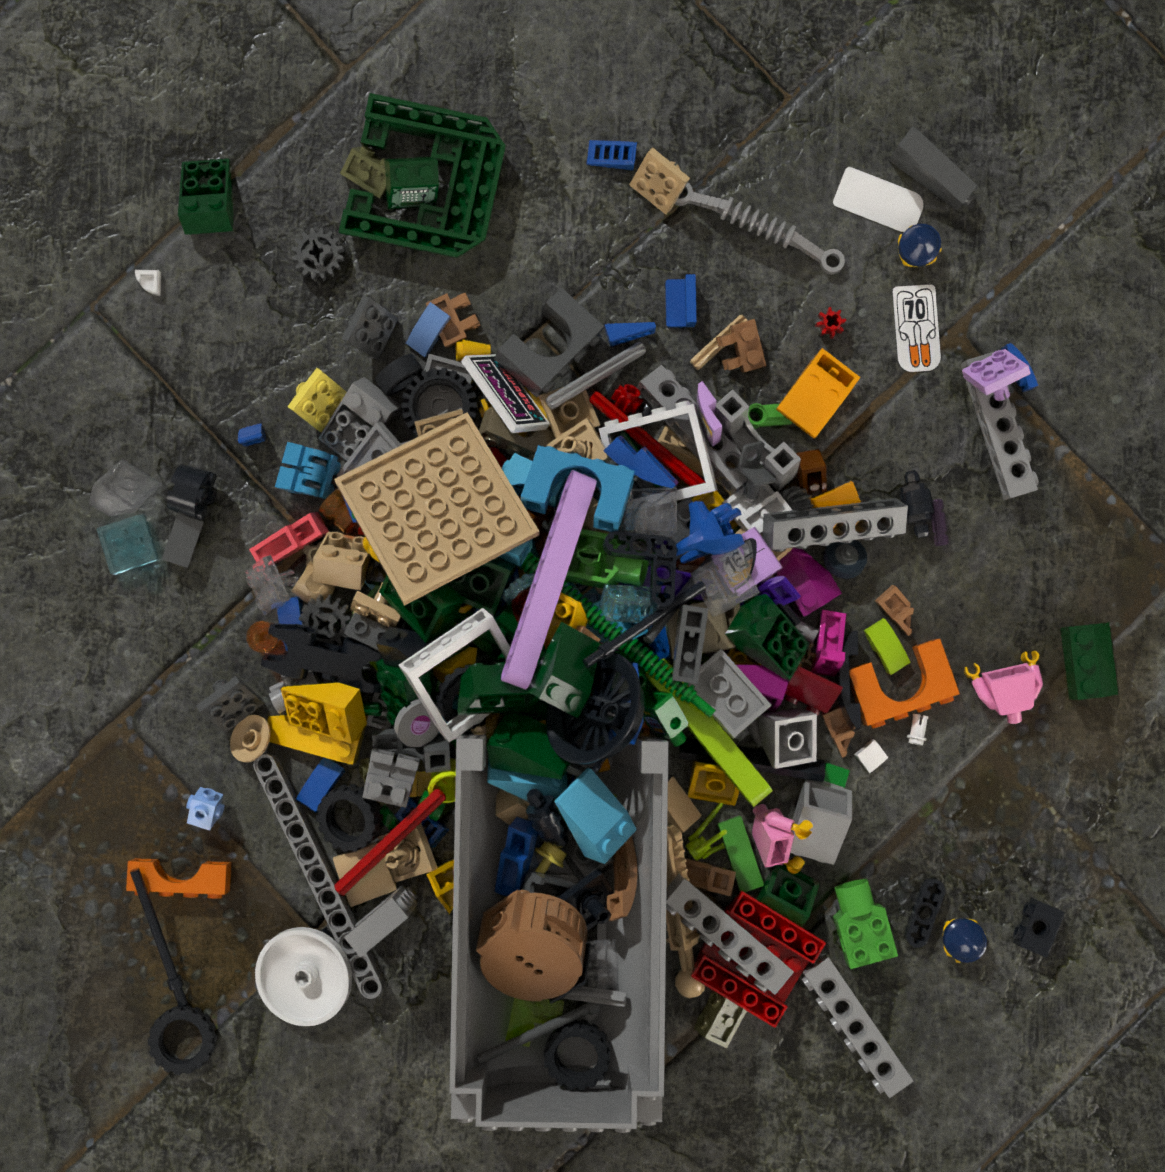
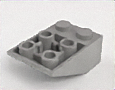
[318,377,401,461]

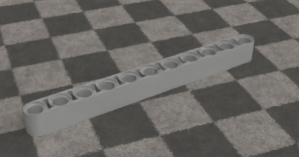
[253,753,385,999]

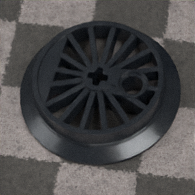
[546,653,645,764]

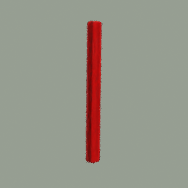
[589,391,706,486]
[334,788,446,896]

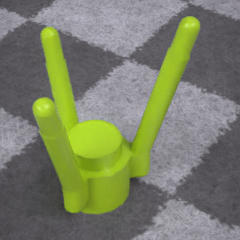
[686,803,727,861]

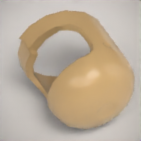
[291,560,335,604]

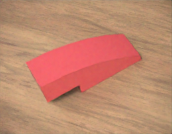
[249,512,329,570]

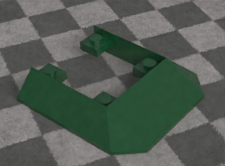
[339,93,506,258]

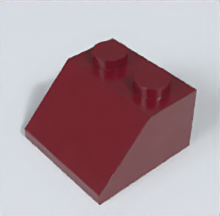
[783,666,843,716]

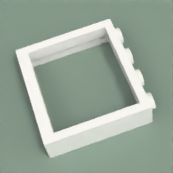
[599,400,718,514]
[399,608,510,742]

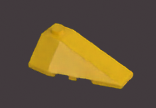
[267,715,368,765]

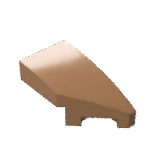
[875,585,914,636]
[821,706,855,758]

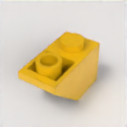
[546,592,588,641]

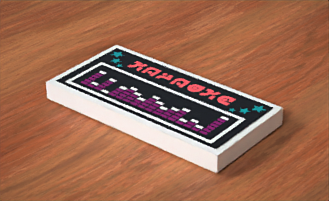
[461,354,550,433]

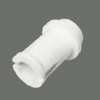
[907,714,928,746]

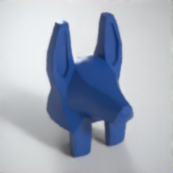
[669,501,745,564]

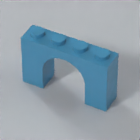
[521,445,635,532]

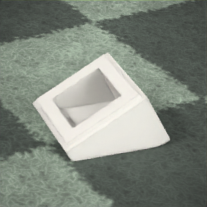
[854,739,888,773]

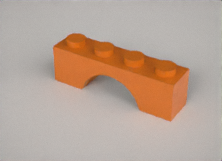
[126,858,231,899]

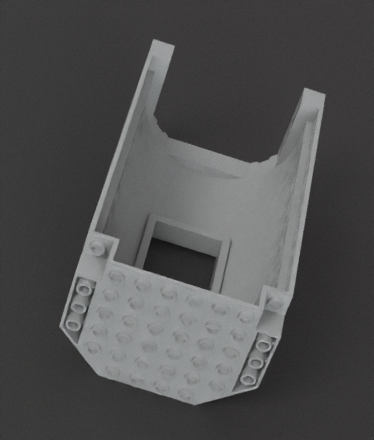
[449,734,668,1133]

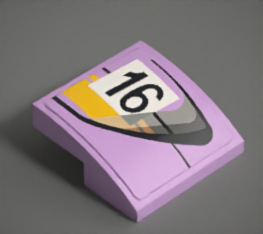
[697,381,722,447]
[711,527,783,597]

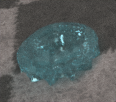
[502,573,535,604]

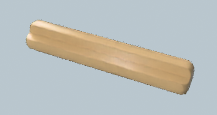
[690,315,747,370]

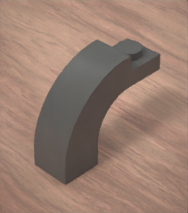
[372,729,451,773]

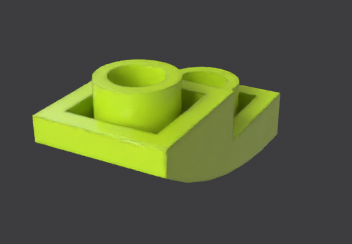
[864,618,911,675]

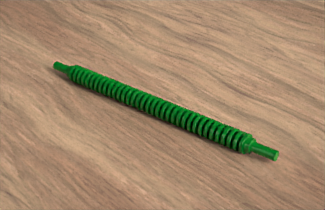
[519,552,716,718]

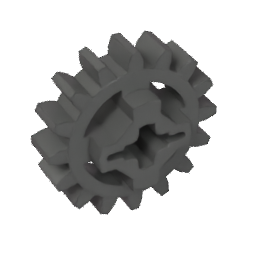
[291,227,344,281]
[299,595,353,645]

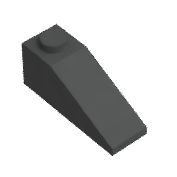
[672,605,708,684]

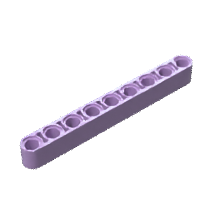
[501,470,597,689]

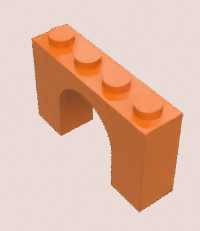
[849,639,960,729]

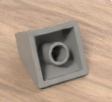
[759,707,817,769]

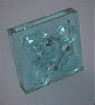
[96,513,159,575]

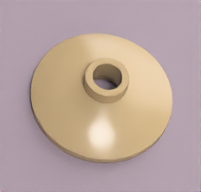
[230,715,271,763]

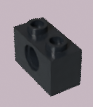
[1013,897,1065,958]

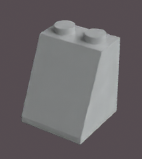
[790,779,852,865]

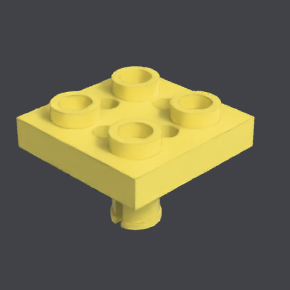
[287,368,347,432]

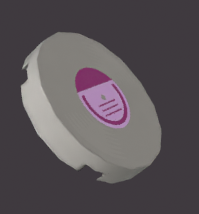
[394,699,442,747]

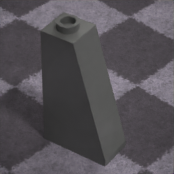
[889,126,977,211]

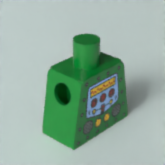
[643,689,688,747]

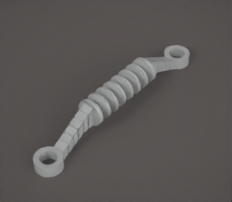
[675,183,845,275]

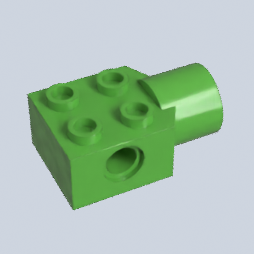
[565,529,649,591]
[833,879,898,969]

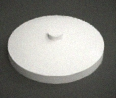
[255,927,352,1026]

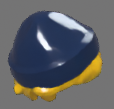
[898,224,942,267]
[943,918,987,963]

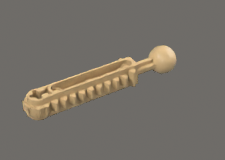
[666,824,706,999]

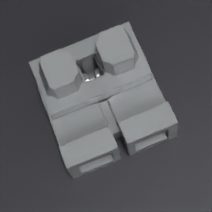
[362,748,420,808]

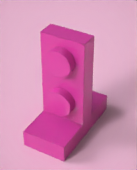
[811,610,846,677]

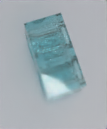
[600,584,658,623]

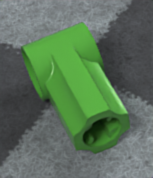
[748,403,792,429]

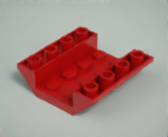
[691,891,826,1028]

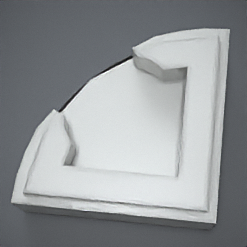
[135,270,161,296]

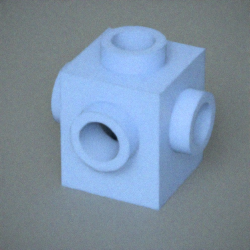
[186,787,225,830]

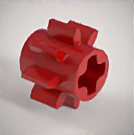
[815,307,846,339]
[611,384,643,414]

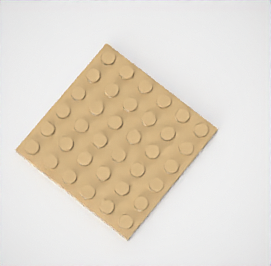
[334,412,540,606]

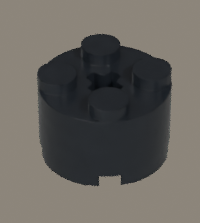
[167,464,217,520]

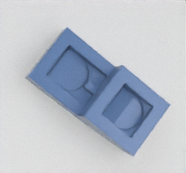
[406,302,451,358]

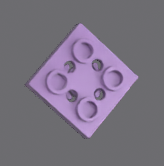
[962,349,1030,401]

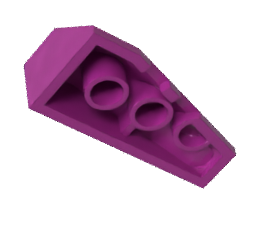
[774,547,842,618]
[700,665,788,712]

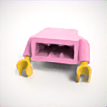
[964,651,1043,724]
[752,804,813,874]

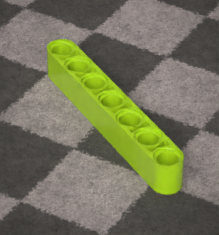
[645,658,773,807]

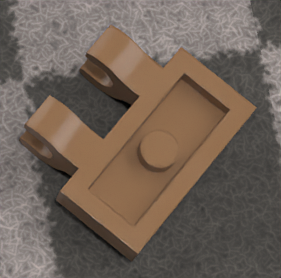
[425,293,481,348]
[716,319,766,372]

